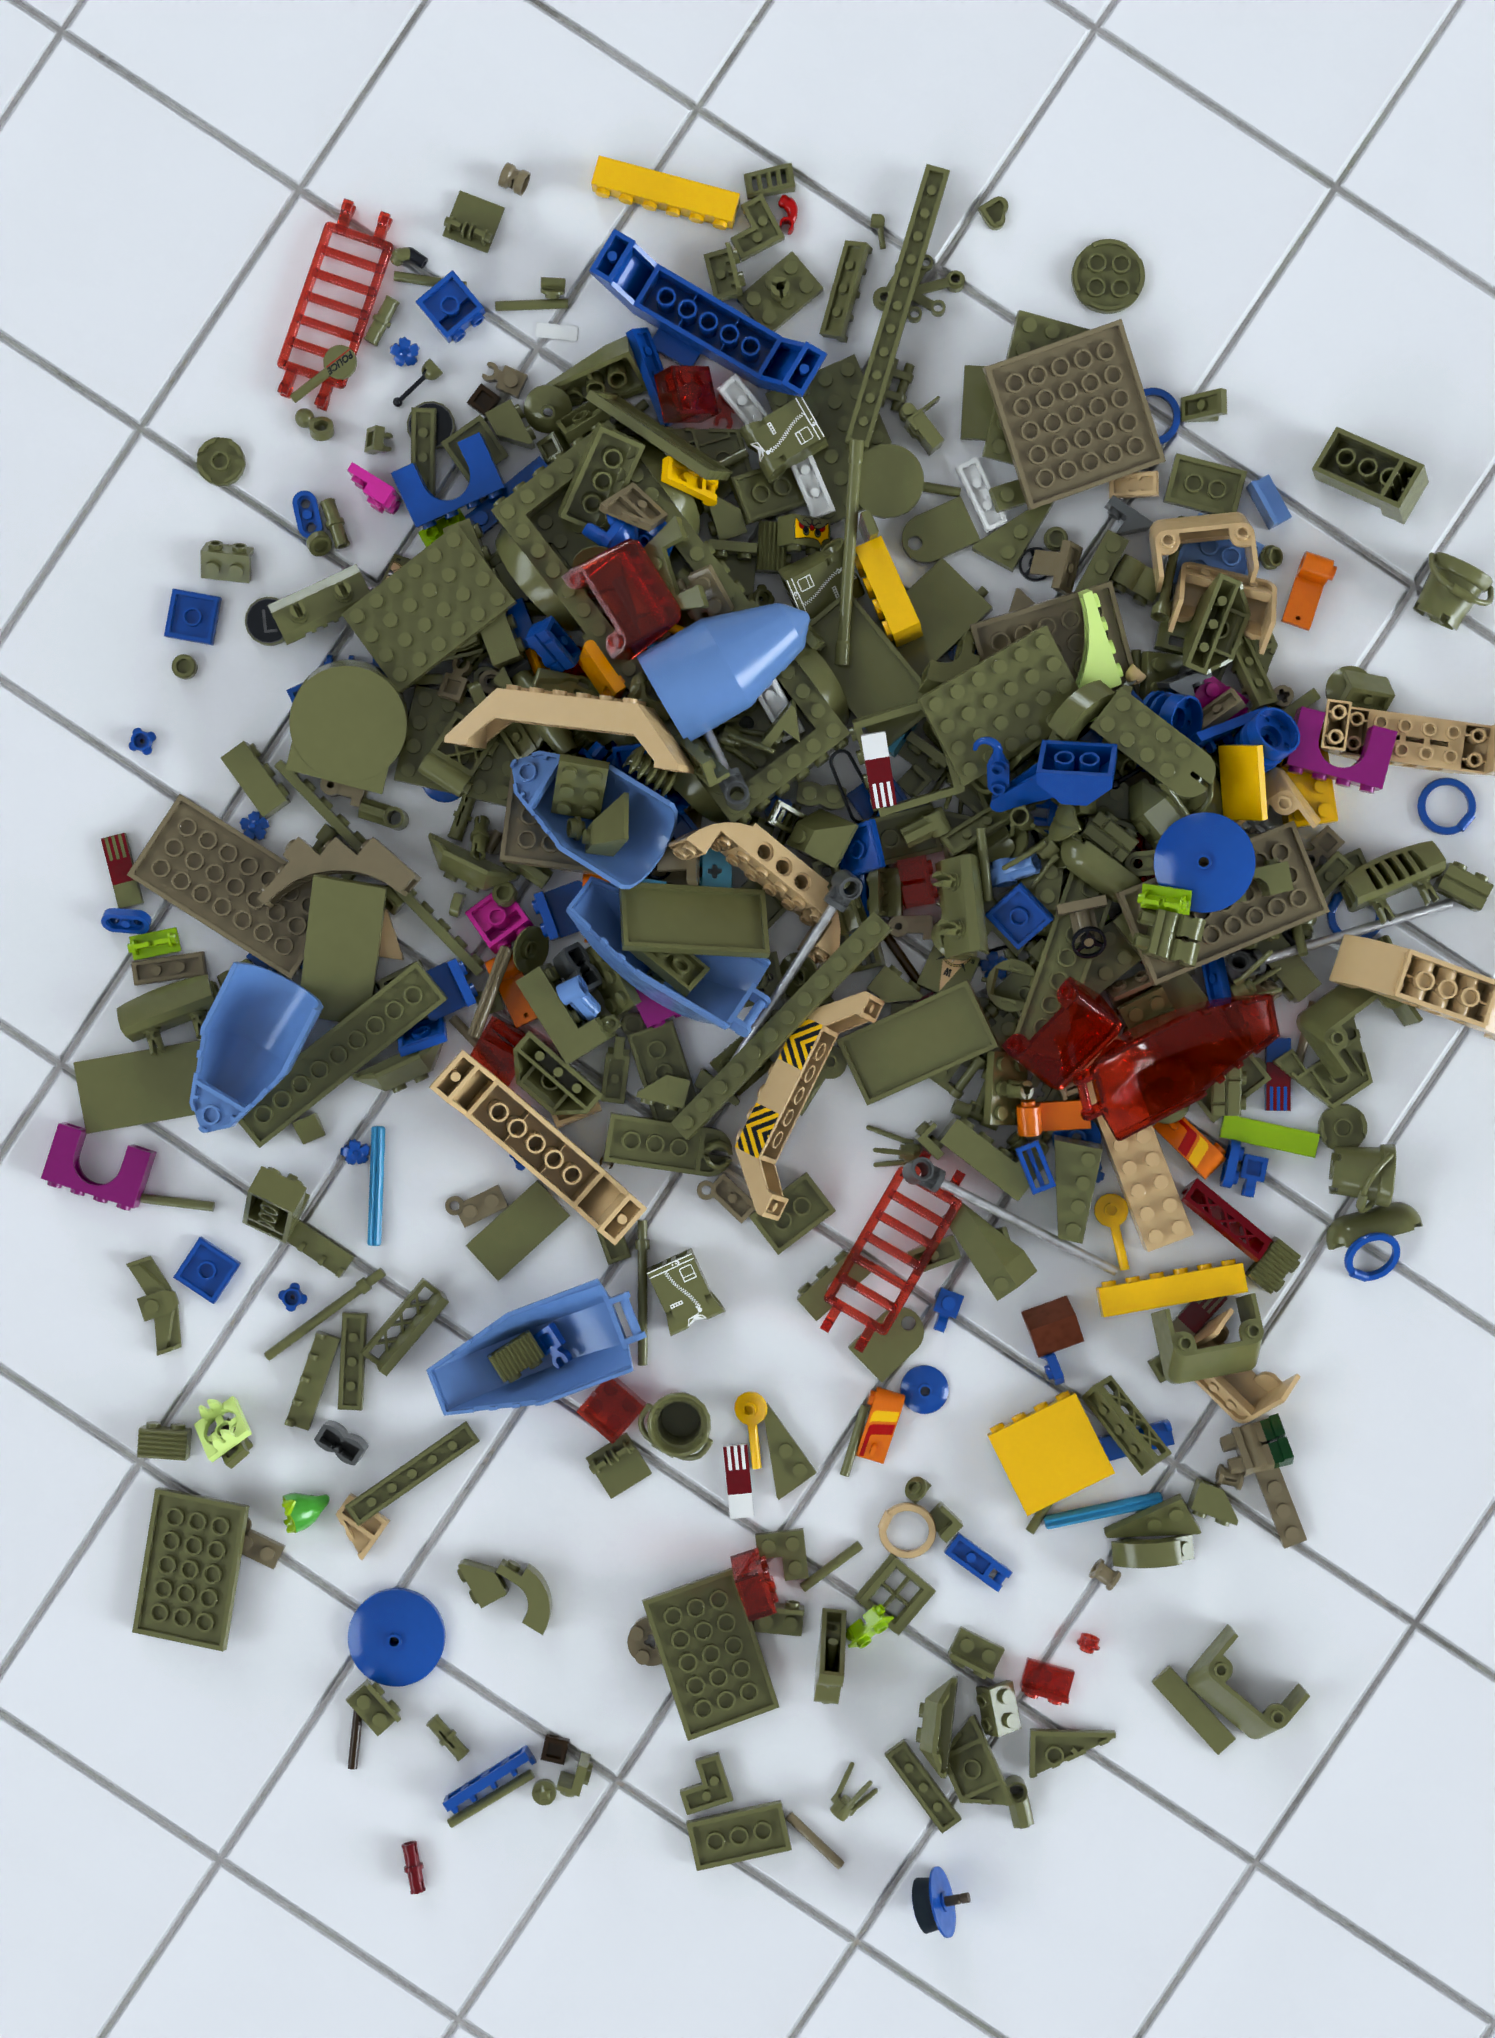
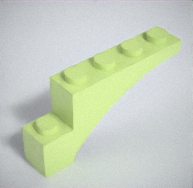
[1075,589,1123,722]

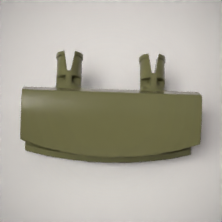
[267,564,370,645]
[1339,841,1446,925]
[932,854,989,960]
[117,974,219,1056]

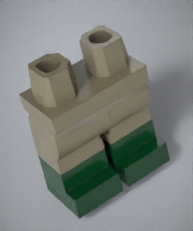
[1219,1413,1294,1476]

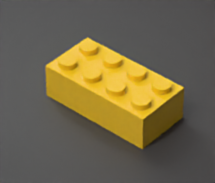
[855,536,923,647]
[1276,724,1338,828]

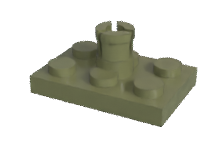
[737,251,823,332]
[630,951,710,997]
[983,1051,1034,1125]

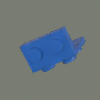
[531,880,582,941]
[427,958,478,1021]

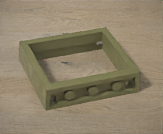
[849,700,966,817]

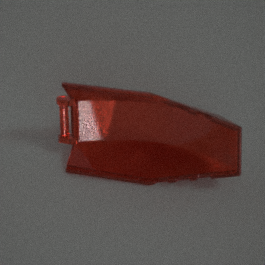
[1072,993,1280,1141]

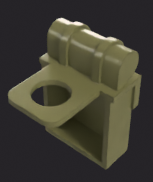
[899,396,944,456]

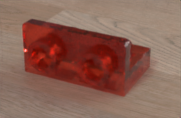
[1020,1657,1075,1706]

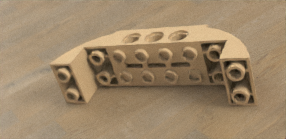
[1320,699,1495,776]
[667,822,841,964]
[1329,934,1495,1040]

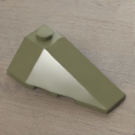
[546,336,647,406]
[942,1203,1037,1301]

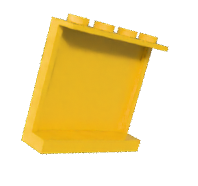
[987,1390,1115,1516]

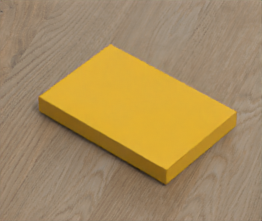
[1218,745,1268,821]

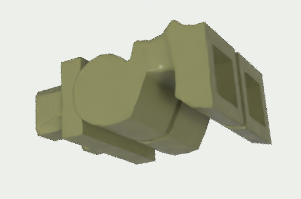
[1131,909,1206,968]

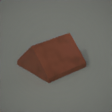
[1021,1295,1084,1358]

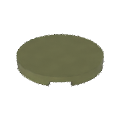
[1071,239,1145,314]
[859,444,924,519]

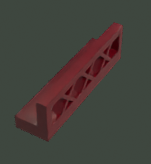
[1181,1178,1272,1263]

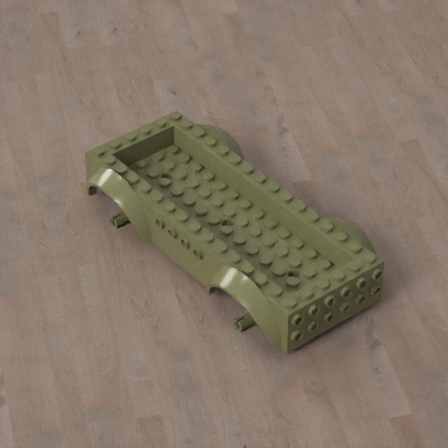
[491,419,851,824]

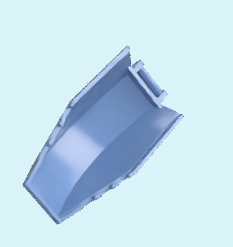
[566,876,771,1037]
[426,1278,647,1416]

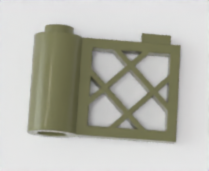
[417,711,500,798]

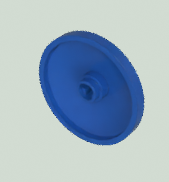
[1154,812,1256,913]
[348,1588,446,1687]

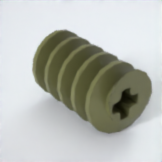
[622,745,677,797]

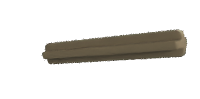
[468,945,513,1038]

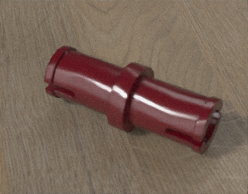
[401,1841,426,1894]

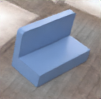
[1246,474,1292,530]

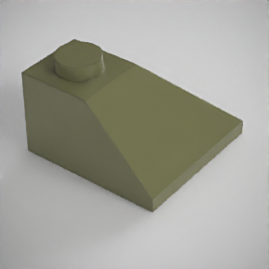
[582,792,629,857]
[786,808,859,869]

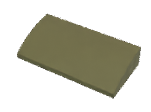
[558,422,646,531]

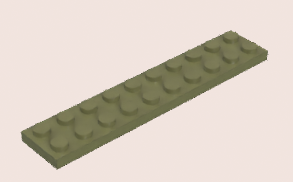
[1011,813,1137,1059]
[238,960,448,1148]

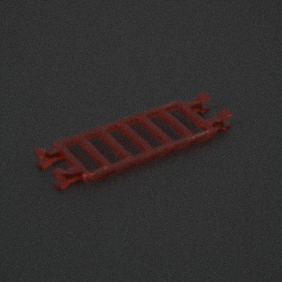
[277,198,394,412]
[820,1150,966,1353]

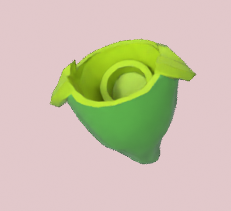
[282,1493,329,1533]

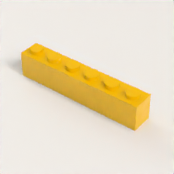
[591,155,740,230]
[1096,1259,1248,1317]

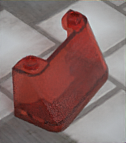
[1002,977,1122,1090]

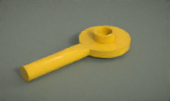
[1094,1194,1130,1271]
[734,1391,767,1469]

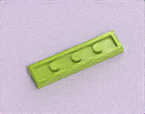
[1219,1116,1320,1158]

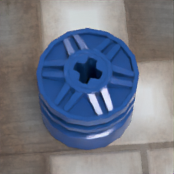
[1142,690,1203,739]
[1233,707,1300,773]

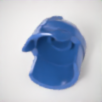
[582,514,640,553]

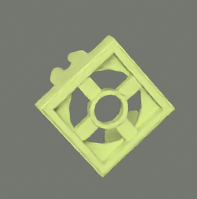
[194,1396,252,1462]

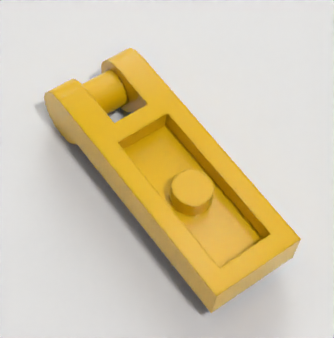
[661,456,719,506]

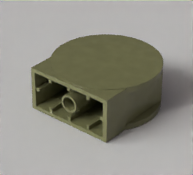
[285,660,408,794]

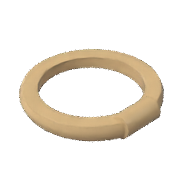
[877,1503,936,1559]

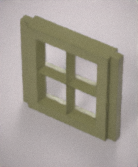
[854,1553,936,1636]

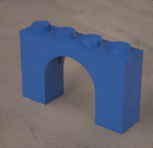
[391,432,506,530]

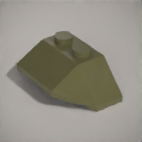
[1183,573,1251,675]
[1129,778,1185,850]
[428,832,520,893]
[1011,838,1064,937]
[513,1031,603,1115]
[352,1043,443,1093]
[916,1676,958,1778]

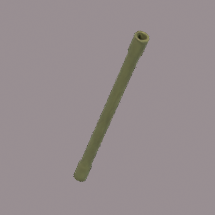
[834,440,864,666]

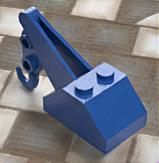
[973,737,1118,812]

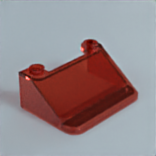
[562,539,681,660]

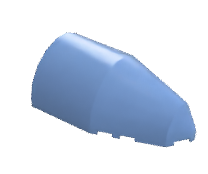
[636,603,810,741]
[510,750,678,889]
[189,962,324,1133]

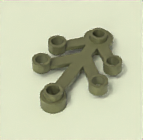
[873,254,965,323]

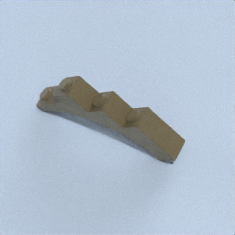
[257,837,422,908]

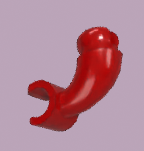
[778,195,798,235]

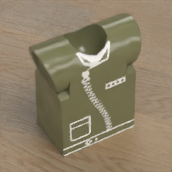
[739,397,829,483]
[777,538,865,619]
[647,1248,726,1336]

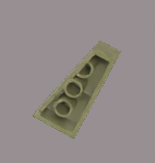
[1054,1134,1103,1244]

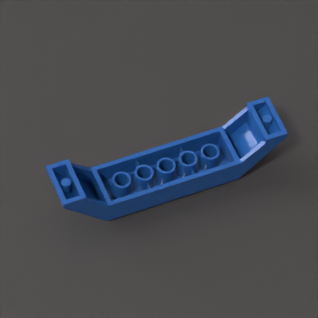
[589,228,827,397]

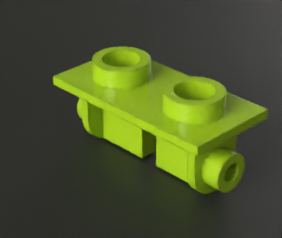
[1137,883,1192,915]
[127,927,182,961]
[846,1604,894,1649]

